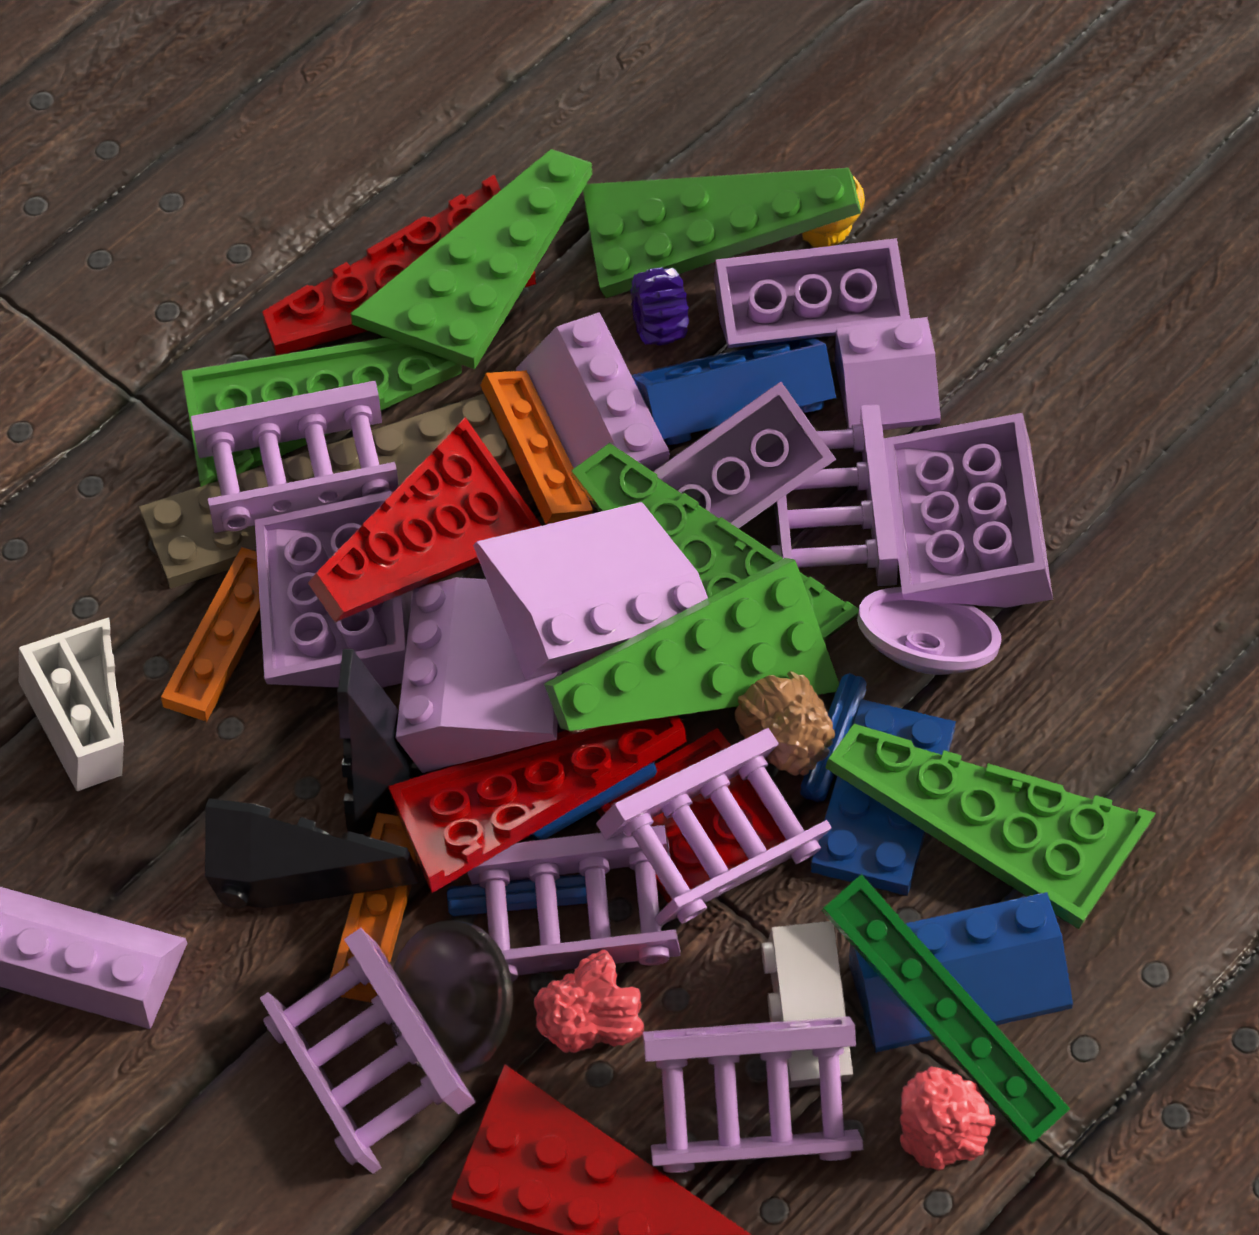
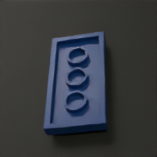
[811,699,956,896]

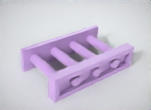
[191,381,399,533]
[771,404,898,586]
[596,728,832,926]
[467,825,680,983]
[260,928,475,1174]
[643,1016,863,1172]

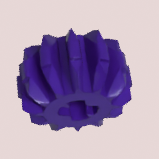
[630,267,689,345]

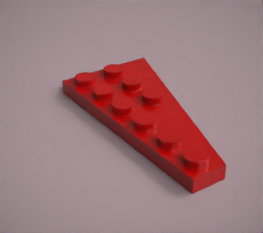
[262,174,536,356]
[308,417,542,622]
[388,715,687,893]
[451,1065,751,1235]

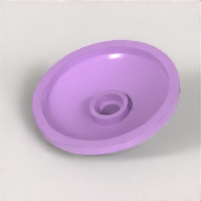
[857,587,1001,675]

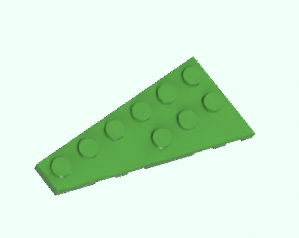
[351,149,592,369]
[583,168,861,298]
[182,337,462,487]
[571,443,859,641]
[544,558,839,731]
[825,724,1156,929]

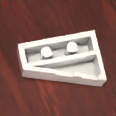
[19,617,124,791]
[761,921,853,1088]

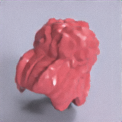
[534,949,644,1053]
[900,1067,996,1171]

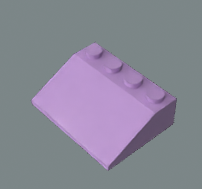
[884,413,1053,608]
[255,491,413,688]
[473,502,708,680]
[396,577,562,773]

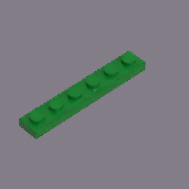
[821,874,1070,1145]

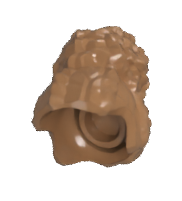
[734,671,835,776]

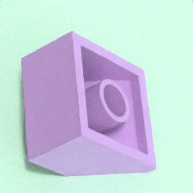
[835,317,941,430]

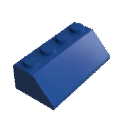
[631,338,836,445]
[849,892,1073,1052]

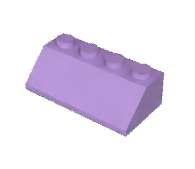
[714,238,910,348]
[516,312,669,509]
[653,382,836,529]
[0,887,187,1029]

